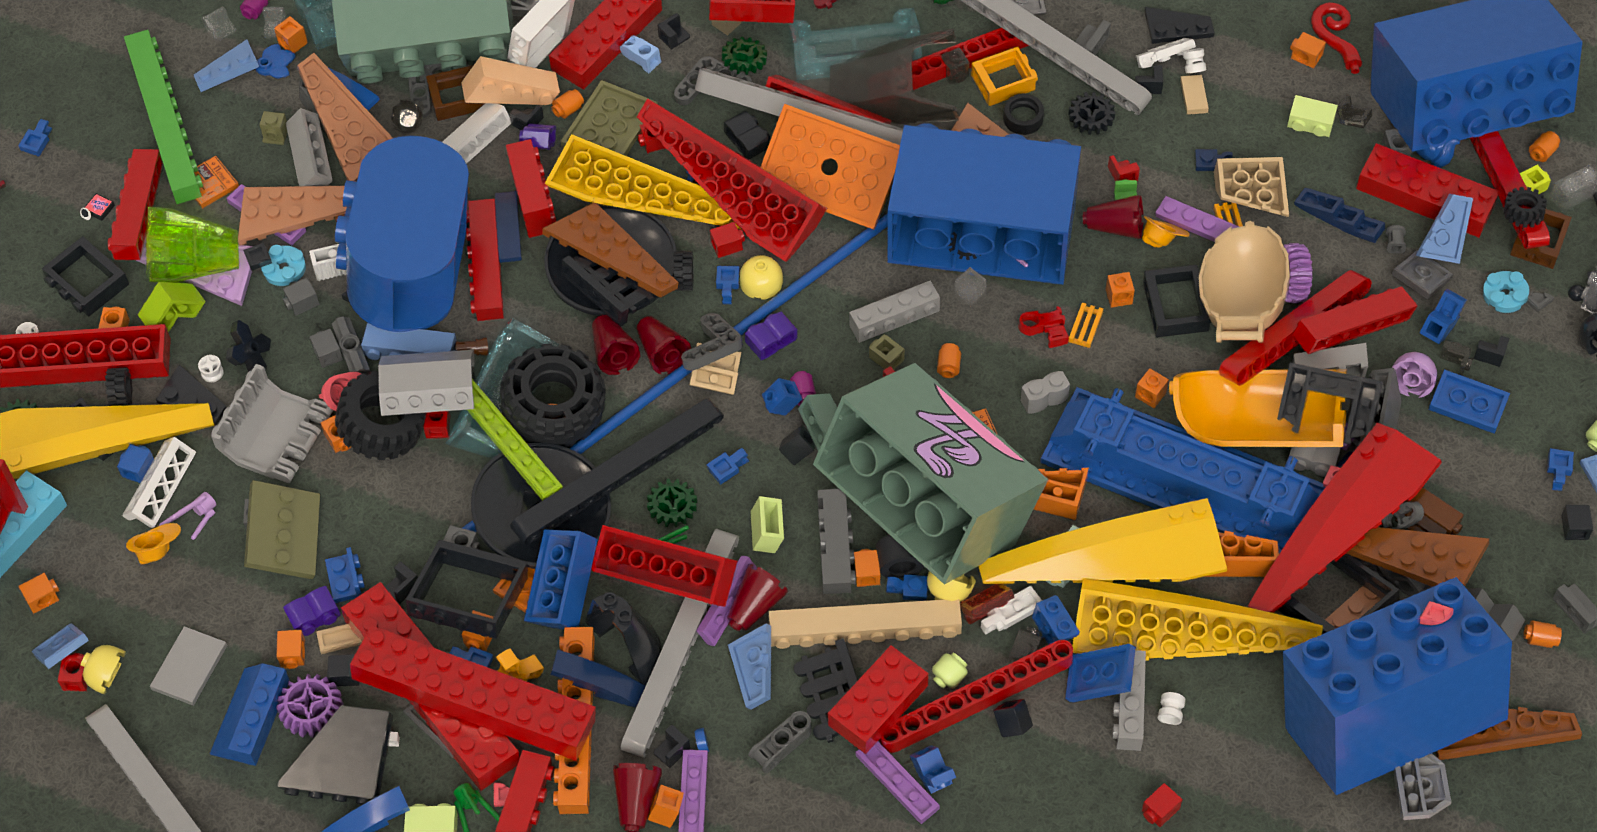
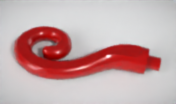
[1311,2,1362,74]

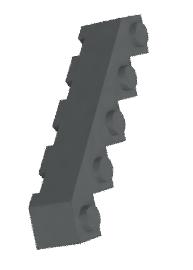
[1361,559,1525,642]

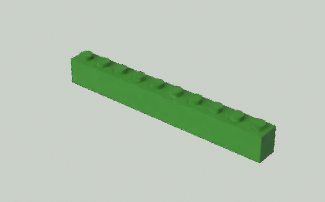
[124,30,203,204]

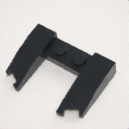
[1277,363,1383,444]

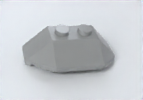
[1394,753,1451,820]

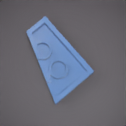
[194,39,259,92]
[1416,194,1473,264]
[728,624,771,710]

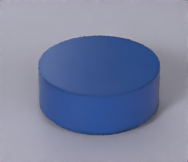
[694,728,709,752]

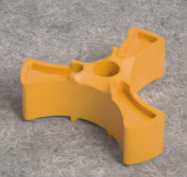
[496,648,544,682]

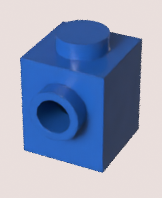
[762,378,802,416]
[117,444,154,483]

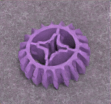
[1284,243,1313,303]
[277,673,343,738]

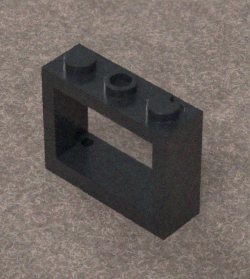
[42,236,129,317]
[1143,265,1212,338]

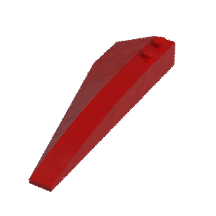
[637,98,828,262]

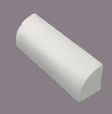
[442,103,511,164]

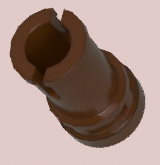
[455,338,488,356]

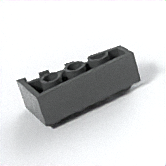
[818,489,856,594]

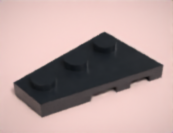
[1144,7,1215,44]
[156,365,227,426]

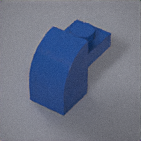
[1420,289,1467,344]
[910,745,956,794]

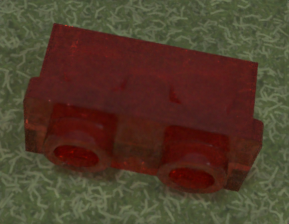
[960,584,1015,624]

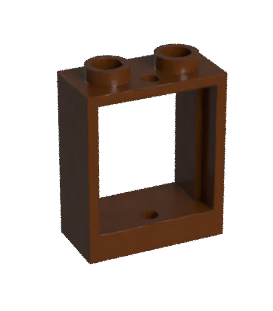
[426,65,485,121]
[1510,209,1572,269]
[1395,487,1464,535]

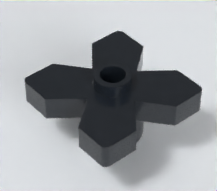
[226,320,271,372]

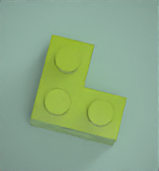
[138,282,206,332]

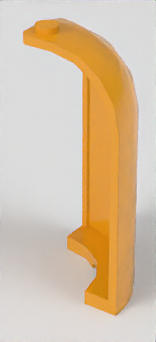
[1169,369,1347,447]

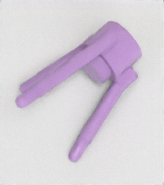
[159,492,216,540]

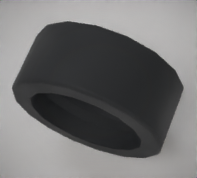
[1003,93,1044,135]

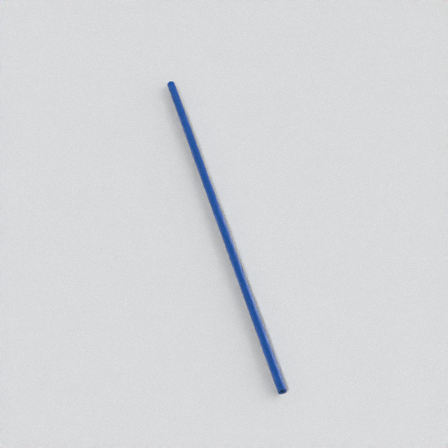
[462,213,888,532]

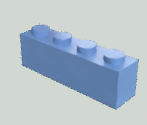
[361,323,457,360]

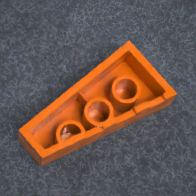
[1204,531,1279,577]

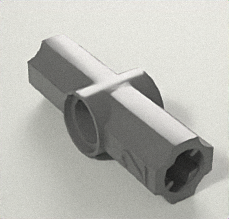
[332,316,371,375]

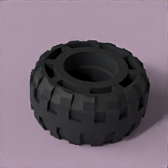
[500,343,606,447]

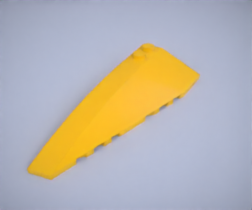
[545,134,742,230]
[0,403,215,479]
[978,498,1227,584]
[1073,578,1323,661]

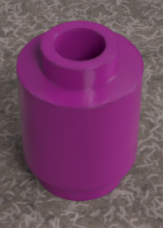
[240,0,268,19]
[790,371,816,406]

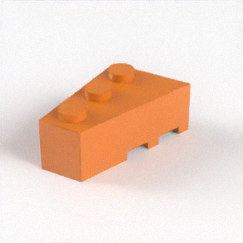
[1034,468,1089,520]

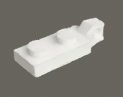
[1136,38,1196,68]
[980,586,1042,635]

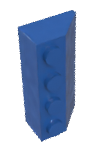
[524,530,598,630]
[210,663,290,766]

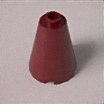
[1083,195,1144,239]
[592,315,640,375]
[636,316,692,374]
[727,564,788,632]
[613,763,662,832]

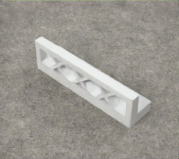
[122,437,196,528]

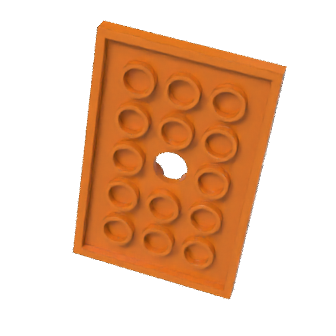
[761,104,900,230]

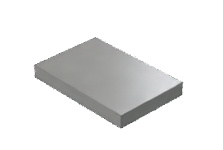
[150,627,228,706]

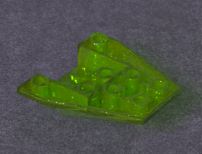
[146,207,239,283]

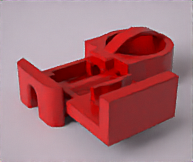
[1018,306,1069,348]

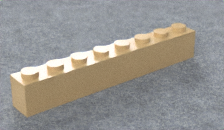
[769,599,962,649]

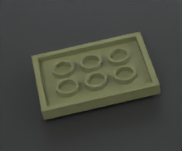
[560,80,658,156]
[244,480,320,579]

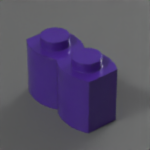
[519,123,556,150]
[745,312,797,360]
[283,586,341,636]

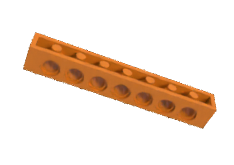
[553,627,595,814]

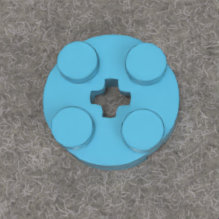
[261,245,306,286]
[1483,271,1529,313]

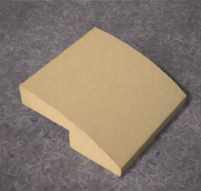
[689,343,741,395]

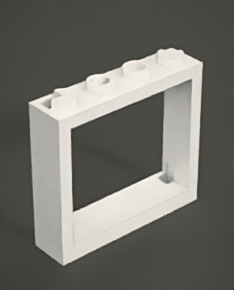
[507,0,575,68]

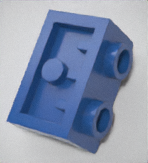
[325,547,365,603]
[1032,595,1080,654]

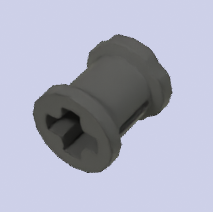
[1386,225,1406,254]

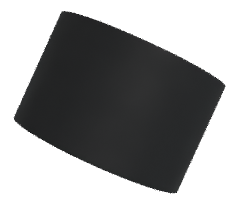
[876,535,924,578]

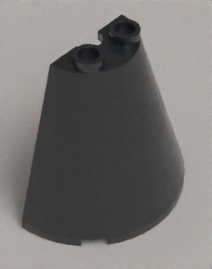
[585,592,662,686]

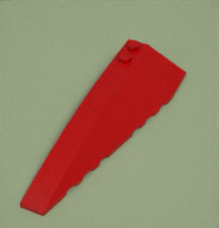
[1248,423,1442,613]

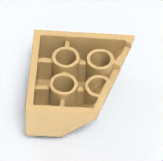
[1214,157,1289,217]

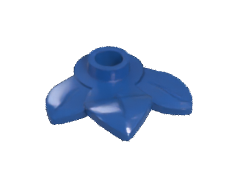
[256,44,296,78]

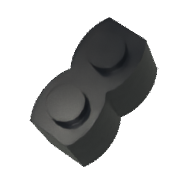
[724,111,770,160]

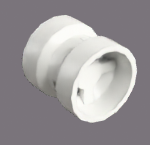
[1183,48,1207,73]
[1158,692,1186,725]

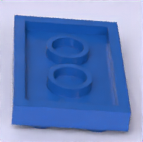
[1428,370,1510,434]
[1065,643,1136,702]

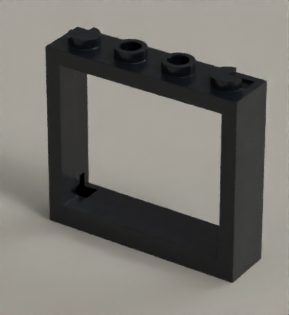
[406,539,528,639]
[1278,553,1400,634]

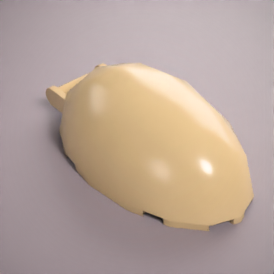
[1199,221,1290,343]

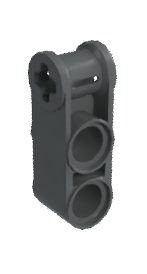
[748,711,812,773]

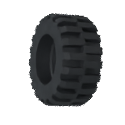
[335,371,426,460]

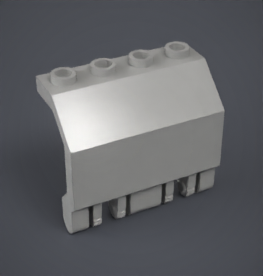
[378,350,475,416]
[211,364,333,483]

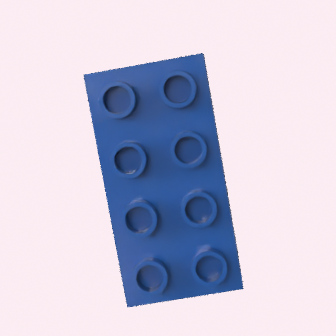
[1370,0,1582,152]
[888,123,1081,285]
[1283,577,1512,795]

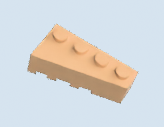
[461,56,560,105]

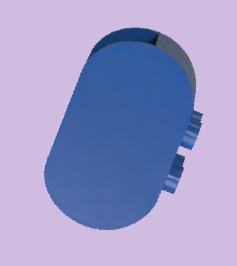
[335,136,469,332]

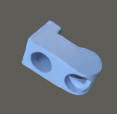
[620,35,661,73]

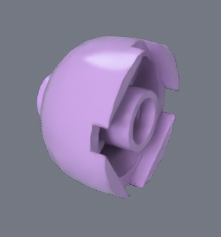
[1392,352,1437,398]

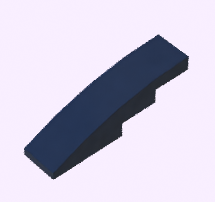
[1294,188,1386,243]
[495,191,522,263]
[550,650,646,708]

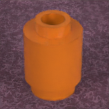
[552,89,584,119]
[1529,131,1560,162]
[937,343,961,378]
[1523,621,1562,648]

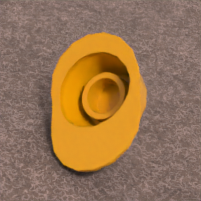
[1142,216,1190,248]
[126,523,181,564]

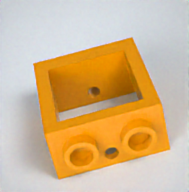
[971,47,1038,106]

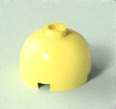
[739,255,783,299]
[927,571,976,602]
[81,645,126,694]

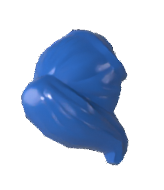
[1416,139,1460,168]

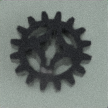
[1068,92,1115,135]

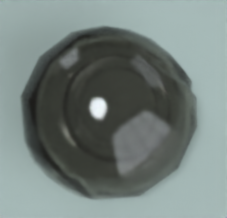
[391,99,423,133]

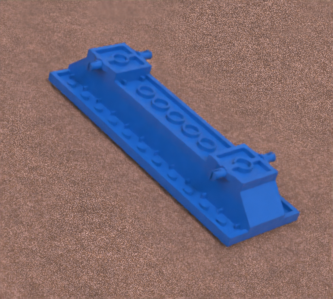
[1040,387,1326,554]

